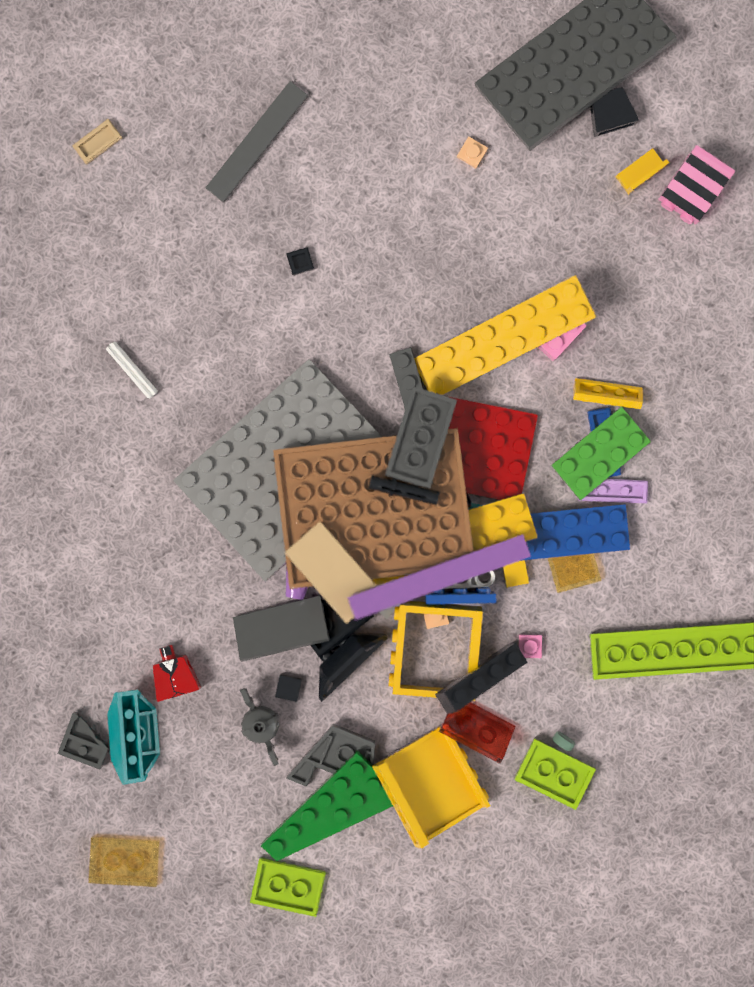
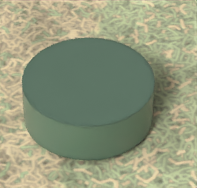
[552,731,576,751]

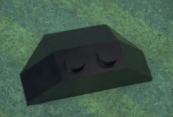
[319,633,388,702]

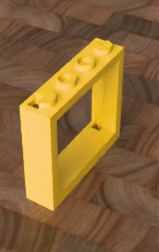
[388,601,483,701]

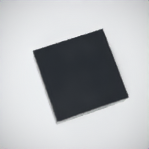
[286,247,314,276]
[275,674,302,702]

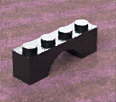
[435,643,528,714]

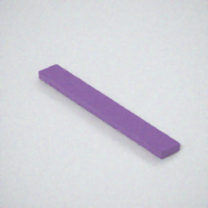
[347,535,531,620]

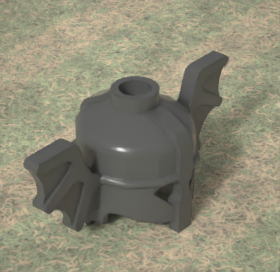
[240,688,280,766]

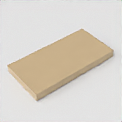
[285,522,377,624]

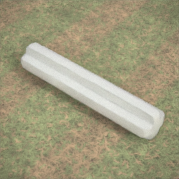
[106,342,158,399]

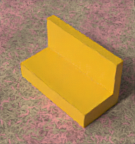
[615,148,670,195]

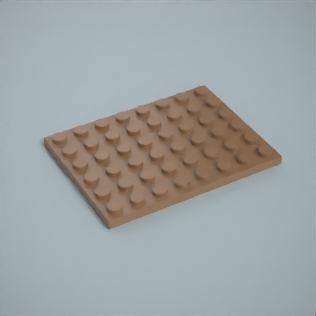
[273,428,473,589]

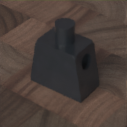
[590,87,639,137]

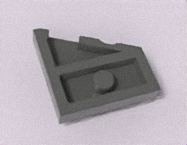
[57,712,109,770]

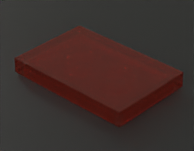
[439,702,516,764]

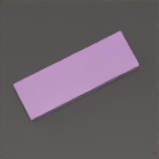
[578,479,648,503]

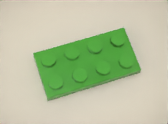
[551,407,651,500]

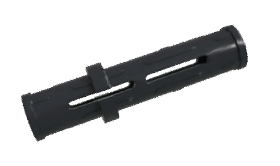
[368,475,440,506]

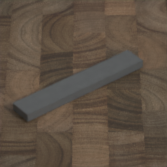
[205,81,308,203]

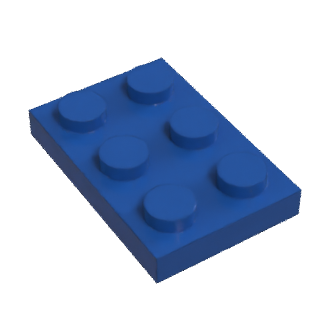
[425,587,496,604]

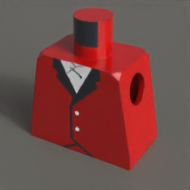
[153,645,201,702]

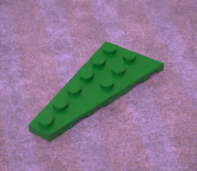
[261,751,393,861]

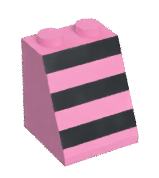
[658,145,735,225]

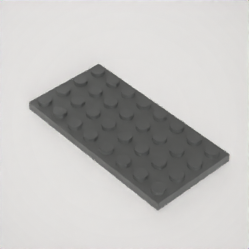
[474,0,677,151]

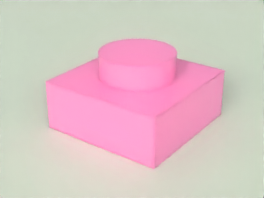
[518,635,542,658]

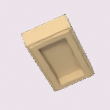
[72,119,122,165]

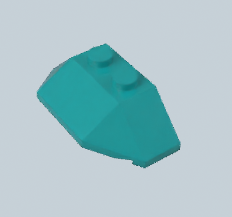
[107,689,160,785]

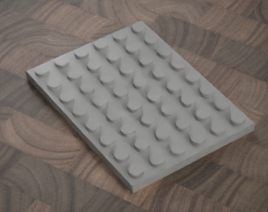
[173,359,382,582]

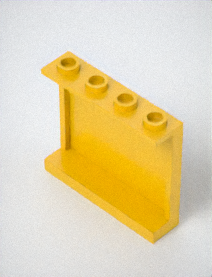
[372,725,490,848]

